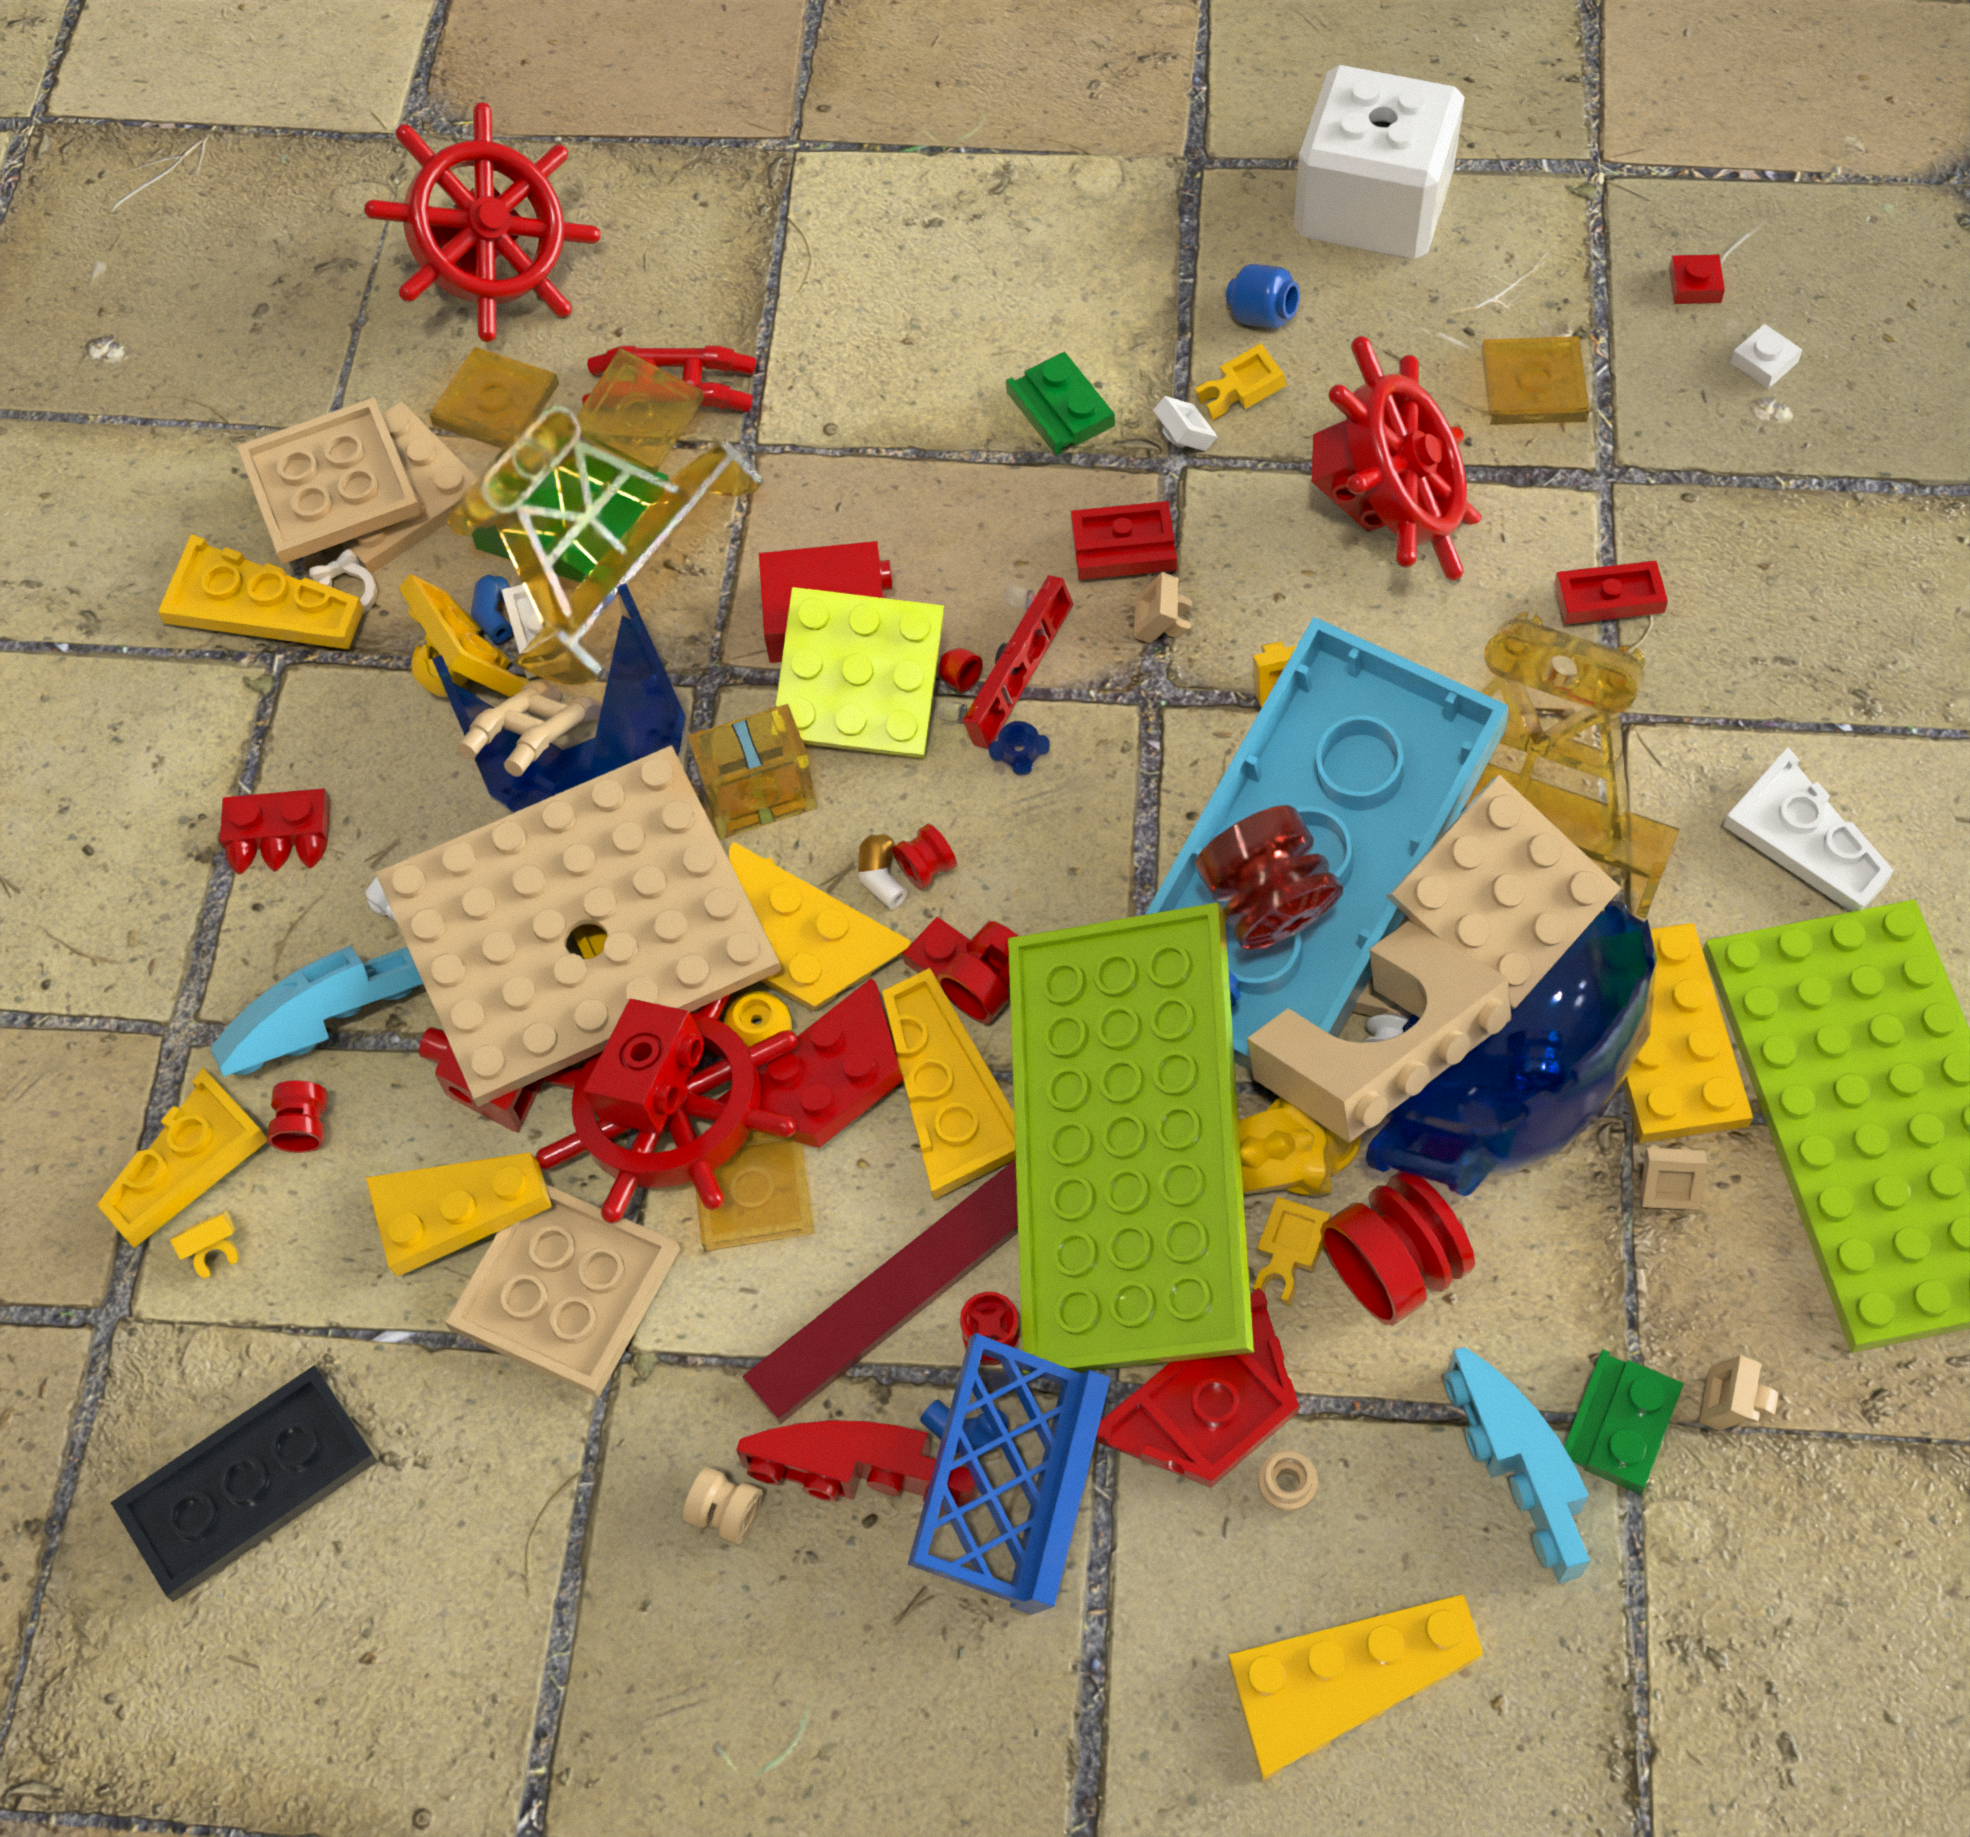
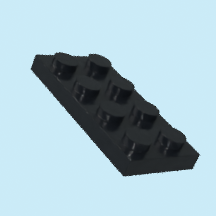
[110,1365,378,1602]

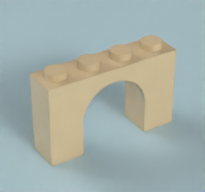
[1247,920,1511,1143]

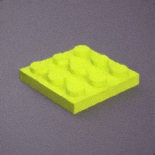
[771,587,944,759]

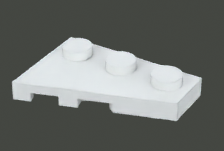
[1723,747,1894,912]

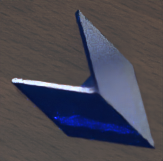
[432,583,686,813]

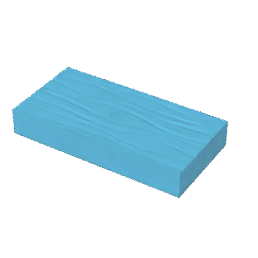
[1145,617,1508,1071]

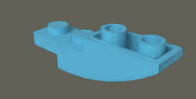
[210,946,423,1077]
[1443,1347,1590,1584]

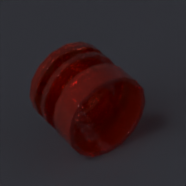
[1195,805,1343,950]

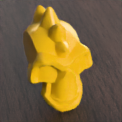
[1239,1097,1362,1196]

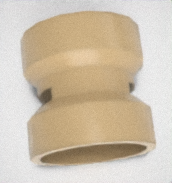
[682,1466,763,1545]

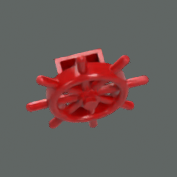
[364,102,601,343]
[1311,336,1482,581]
[535,994,798,1224]

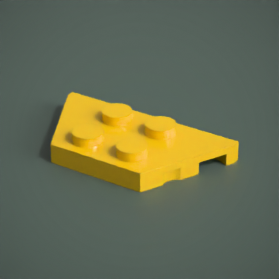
[729,841,912,1012]

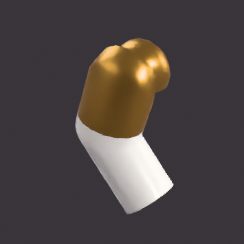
[858,834,908,910]

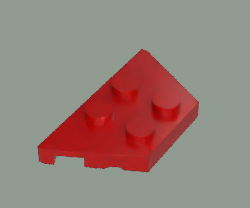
[718,978,904,1148]
[1095,1288,1299,1488]

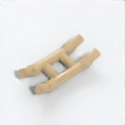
[457,680,606,777]

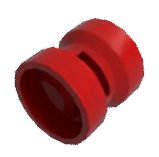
[267,1080,328,1153]
[960,1291,1020,1366]

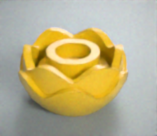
[411,643,469,698]
[724,991,792,1048]

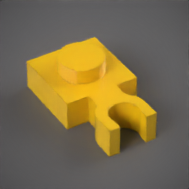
[1195,343,1287,420]
[1253,1196,1331,1306]

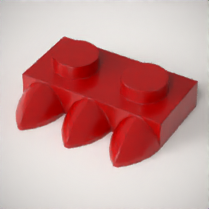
[220,788,330,875]

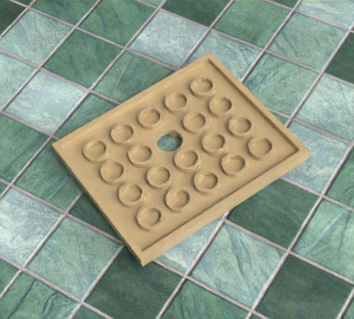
[375,745,782,1107]

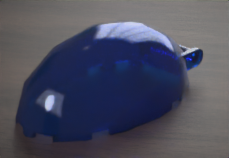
[1366,901,1657,1196]

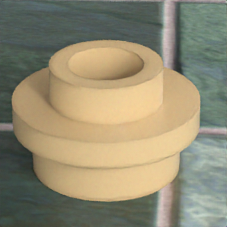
[1258,1451,1318,1512]

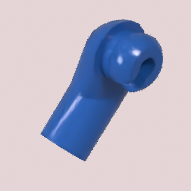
[471,575,512,643]
[920,1399,1009,1454]

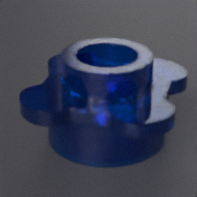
[989,721,1050,775]

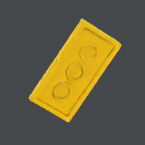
[1584,923,1753,1143]

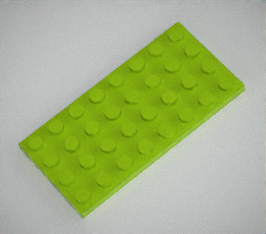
[1703,899,1970,1353]
[1008,902,1254,1377]

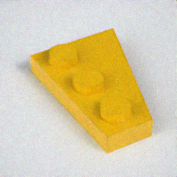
[398,573,530,697]
[97,1067,267,1248]
[366,1152,552,1277]

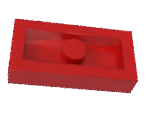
[1554,560,1668,625]

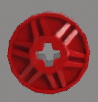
[1320,1170,1475,1326]

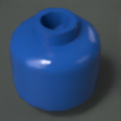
[1226,264,1300,329]

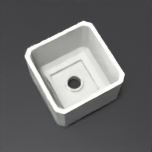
[1293,65,1465,259]

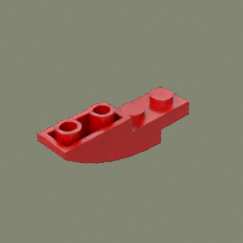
[736,1420,979,1511]

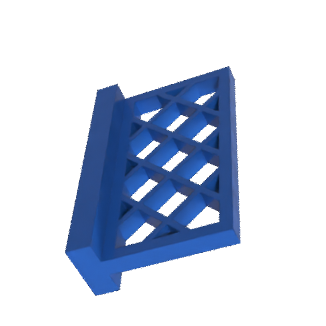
[907,1333,1111,1615]

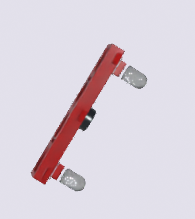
[935,575,1073,749]

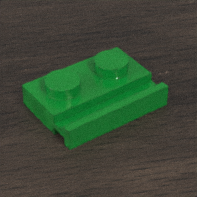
[1006,351,1115,456]
[1564,1349,1684,1495]

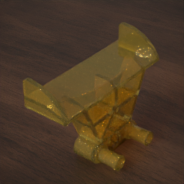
[447,405,764,686]
[1461,612,1680,919]

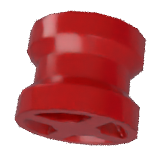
[892,823,957,890]

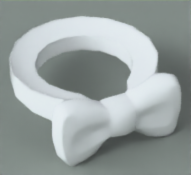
[309,549,378,616]

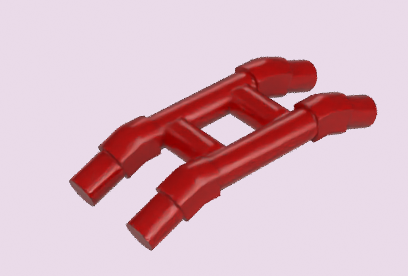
[582,345,756,413]

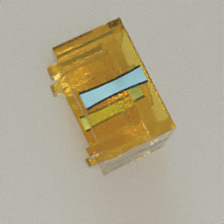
[688,704,818,840]

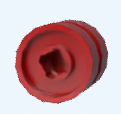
[937,921,1018,1024]

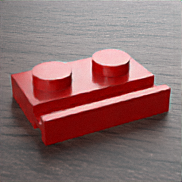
[1071,501,1177,580]

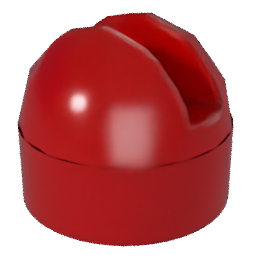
[938,648,983,692]

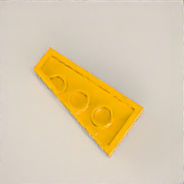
[158,534,364,649]
[882,968,1016,1200]
[1228,1594,1484,1782]

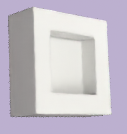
[1730,324,1802,389]
[1153,396,1218,451]

